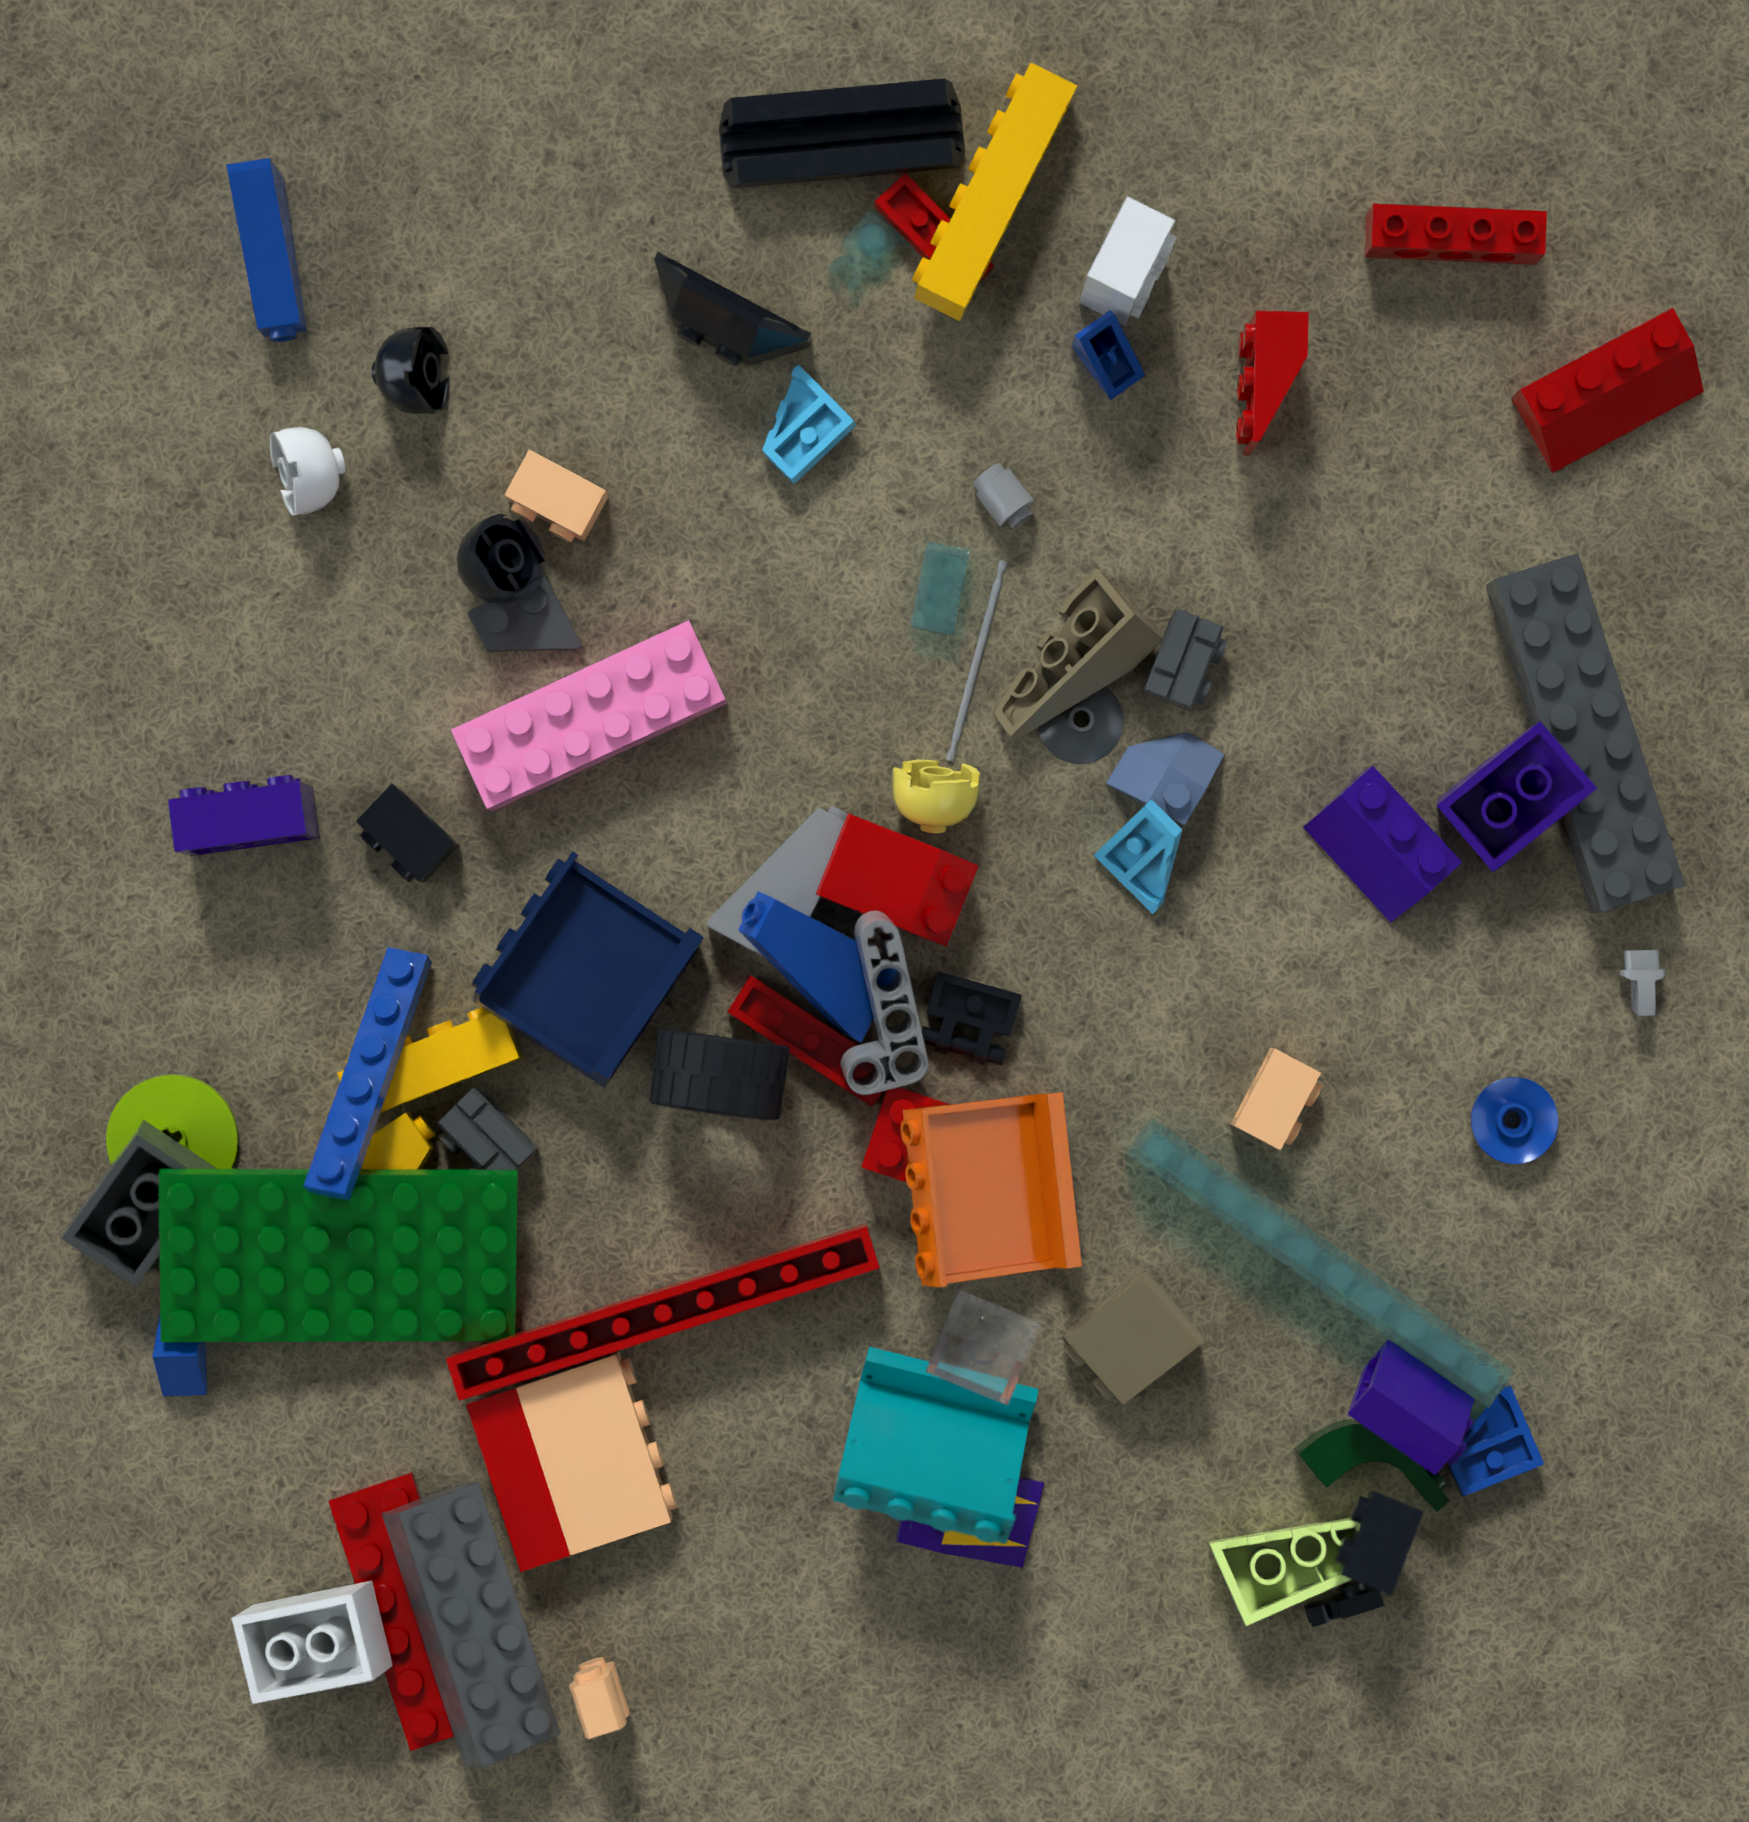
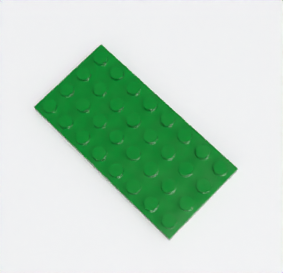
[159,1169,517,1342]

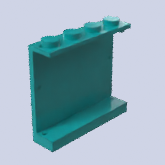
[832,1347,1039,1544]

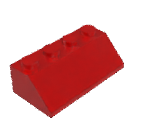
[1511,308,1704,473]

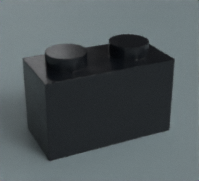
[356,784,460,883]
[1334,1490,1424,1596]

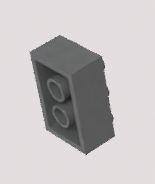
[61,1120,217,1287]

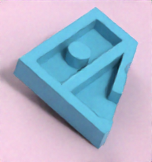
[762,364,856,485]
[1094,799,1182,914]

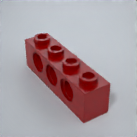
[1365,203,1547,265]

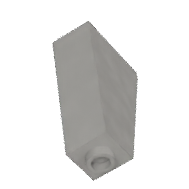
[706,805,847,956]

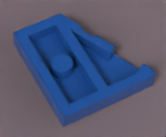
[1447,1385,1544,1497]

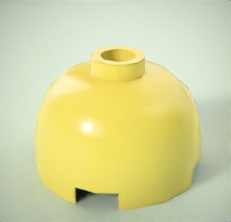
[892,760,980,833]

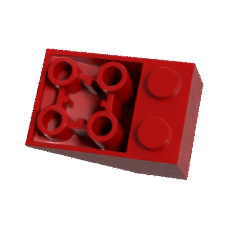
[1236,310,1309,456]

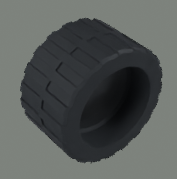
[649,1029,789,1121]

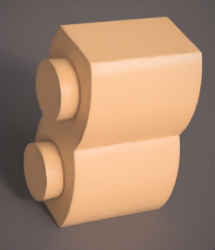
[569,1657,630,1739]

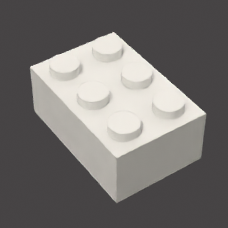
[1079,196,1177,326]
[232,1581,393,1704]

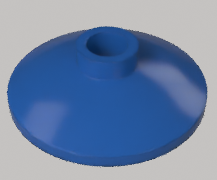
[1471,1077,1559,1164]

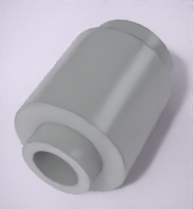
[973,463,1035,529]

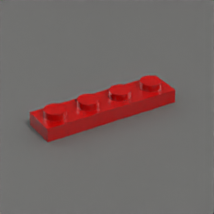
[727,976,883,1107]

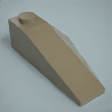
[993,568,1164,741]

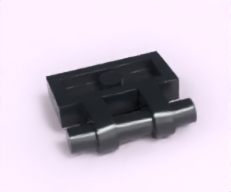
[921,971,1022,1066]

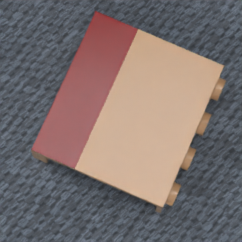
[466,1351,678,1572]

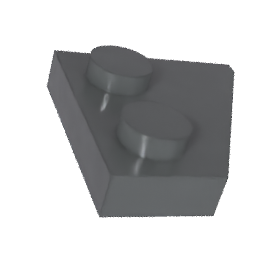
[467,572,583,652]

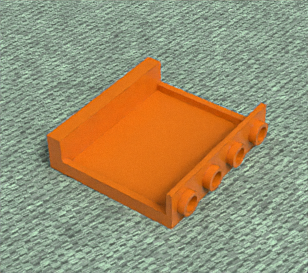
[901,1092,1082,1287]

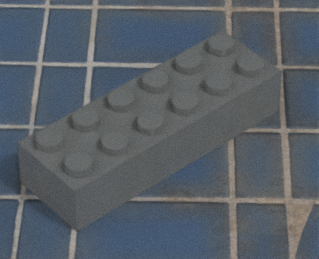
[382,1482,561,1768]

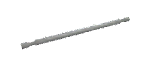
[946,561,1007,762]

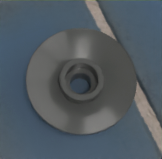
[1038,686,1123,764]

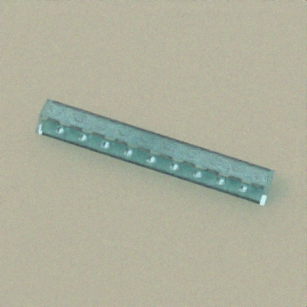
[1124,1117,1514,1407]

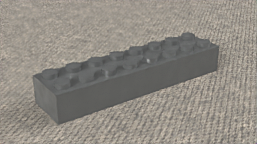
[1486,553,1685,914]

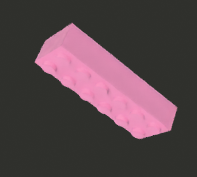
[451,620,727,812]

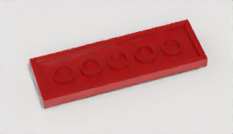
[328,1472,454,1751]

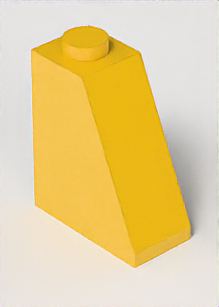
[361,1112,435,1169]

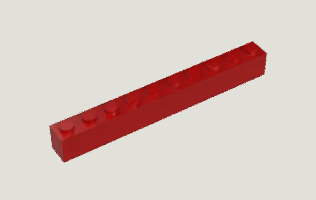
[446,1223,880,1401]

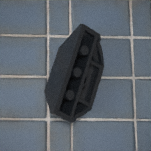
[654,252,812,366]

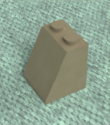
[1063,1267,1206,1405]

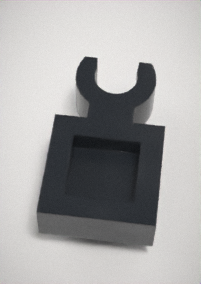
[1303,1580,1385,1627]

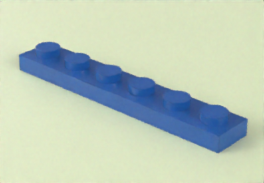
[303,947,432,1201]

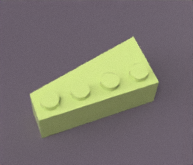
[1208,1518,1357,1626]

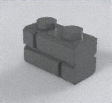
[1141,609,1227,711]
[437,1087,539,1170]

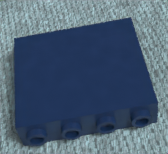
[471,851,704,1088]

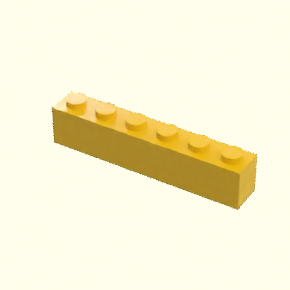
[912,62,1077,321]

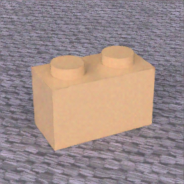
[505,450,609,543]
[1230,1048,1322,1150]

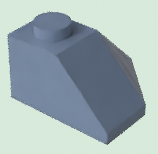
[1106,732,1225,828]

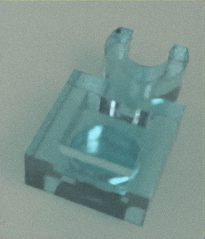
[829,210,903,291]

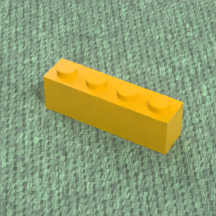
[337,1007,523,1113]

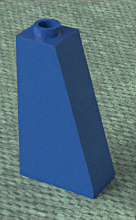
[226,158,307,342]
[738,891,897,1042]

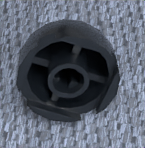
[372,327,450,414]
[456,514,545,604]

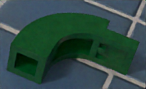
[1294,1419,1450,1512]

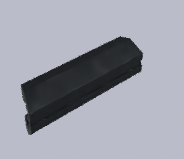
[719,78,965,188]

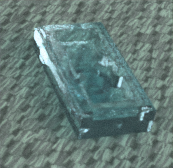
[910,541,970,636]

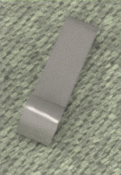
[840,911,928,1095]

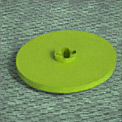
[106,1074,239,1169]

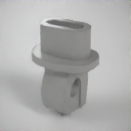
[1619,950,1666,1016]

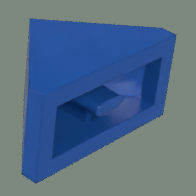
[1071,310,1145,400]
[153,1315,207,1396]

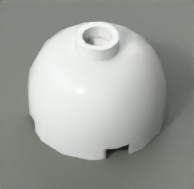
[270,427,346,516]

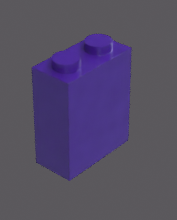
[1347,1339,1474,1475]

